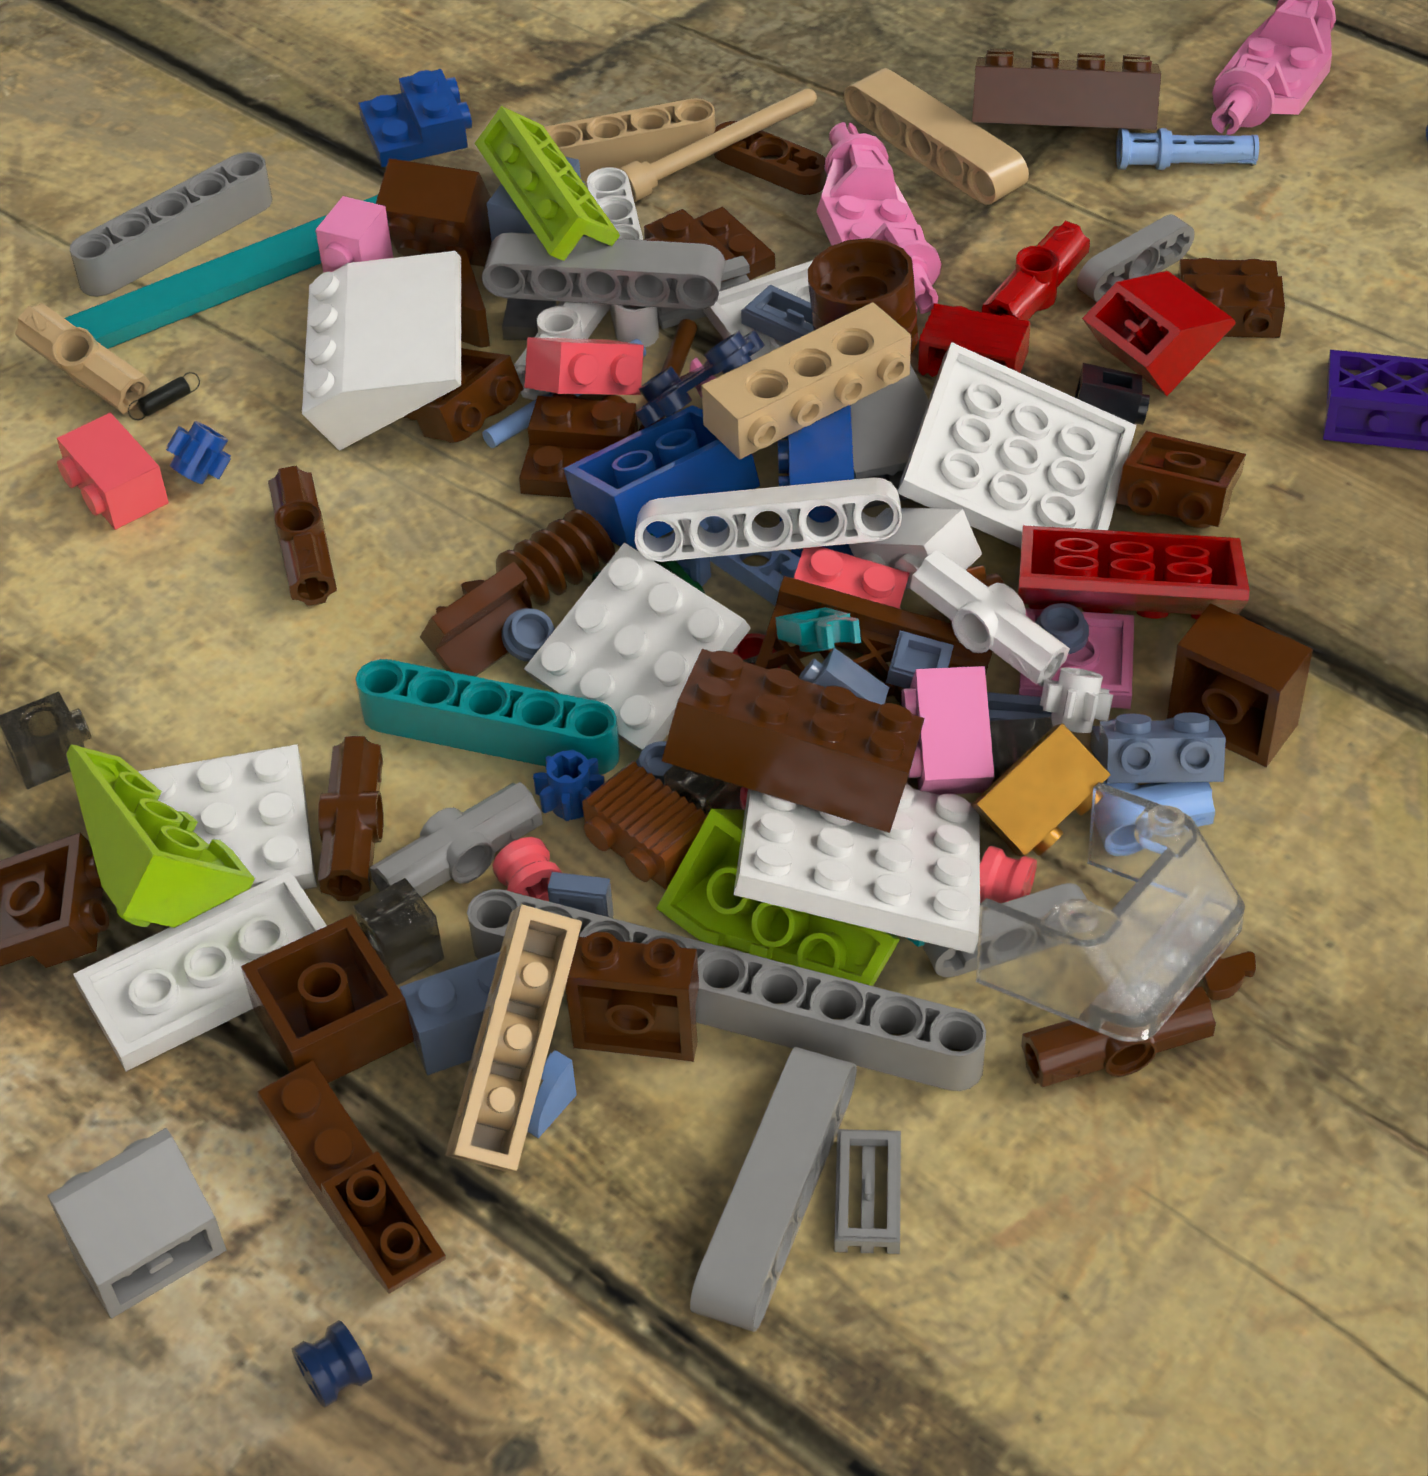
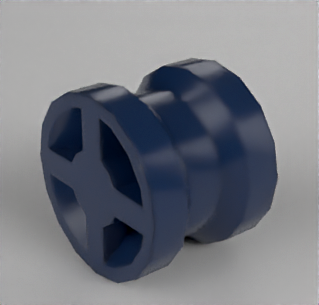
[292,1320,372,1408]

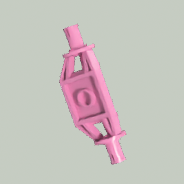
[1211,0,1336,135]
[816,122,941,314]

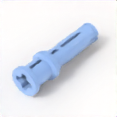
[1116,128,1259,170]

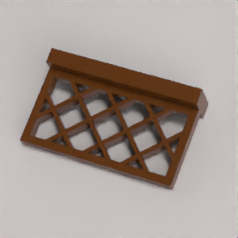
[755,576,993,706]

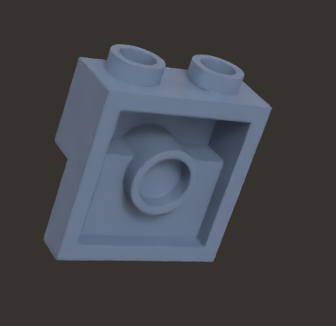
[1090,713,1226,783]

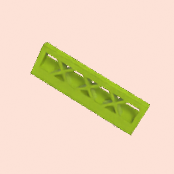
[474,106,620,261]

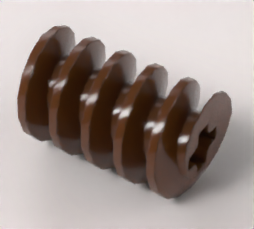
[496,509,616,609]

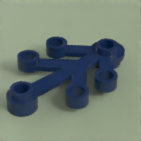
[635,330,765,428]

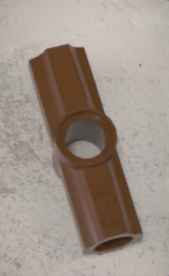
[268,465,337,606]
[318,736,384,901]
[1021,983,1216,1087]

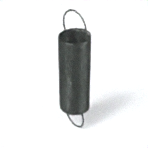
[128,372,200,420]

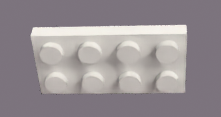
[73,870,327,1071]

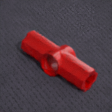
[982,221,1090,321]

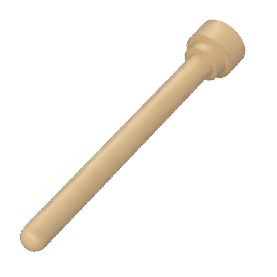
[619,88,817,202]

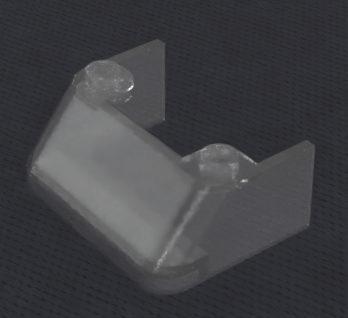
[976,782,1245,1042]

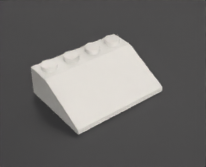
[302,251,461,451]

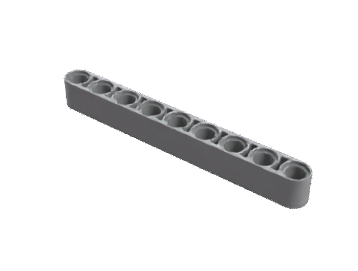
[467,889,986,1091]

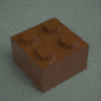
[376,158,492,267]
[1167,603,1313,767]
[241,914,414,1083]

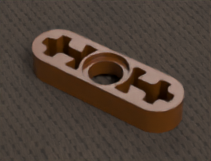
[714,121,827,195]

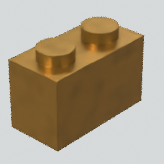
[970,723,1111,856]

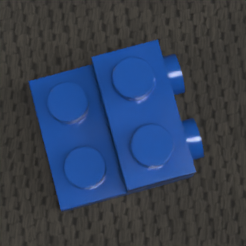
[358,69,472,167]

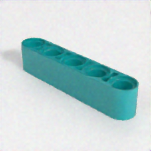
[356,659,620,775]

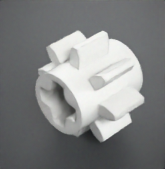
[1040,667,1113,733]

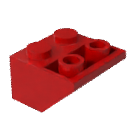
[1082,271,1236,396]

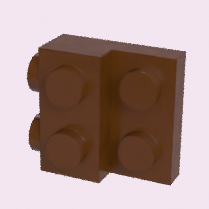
[644,207,776,282]
[1178,258,1285,338]
[403,348,524,443]
[519,393,638,498]
[1116,431,1246,528]
[0,833,109,968]
[565,932,699,1062]

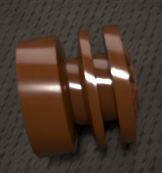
[808,238,919,355]

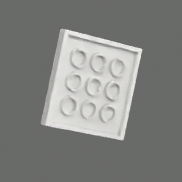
[897,342,1136,548]
[734,784,980,954]

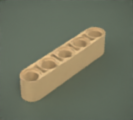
[844,68,1029,205]
[544,98,715,182]

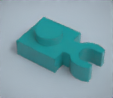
[775,607,861,652]

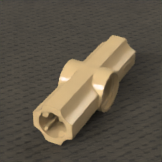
[15,303,150,414]

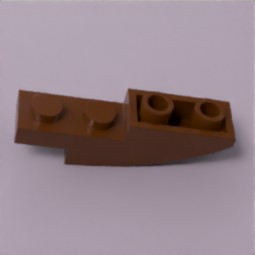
[257,1060,446,1294]

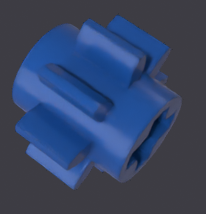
[166,421,231,484]
[533,750,605,821]

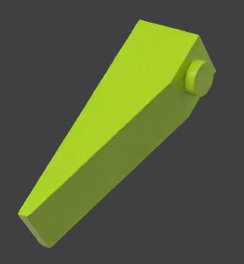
[66,744,255,928]
[656,809,900,986]

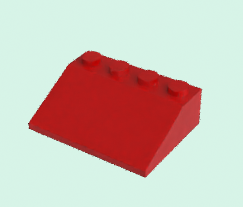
[1018,525,1250,620]

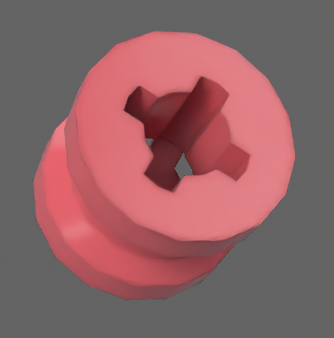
[492,837,562,901]
[980,846,1037,905]

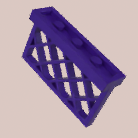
[1323,349,1428,451]

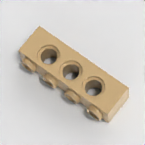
[701,302,911,460]
[445,904,582,1172]

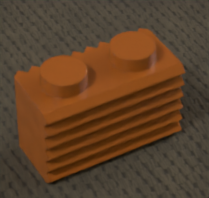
[582,761,708,890]

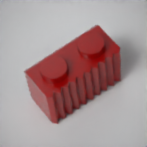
[918,303,1031,377]

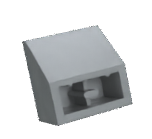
[47,1128,227,1319]

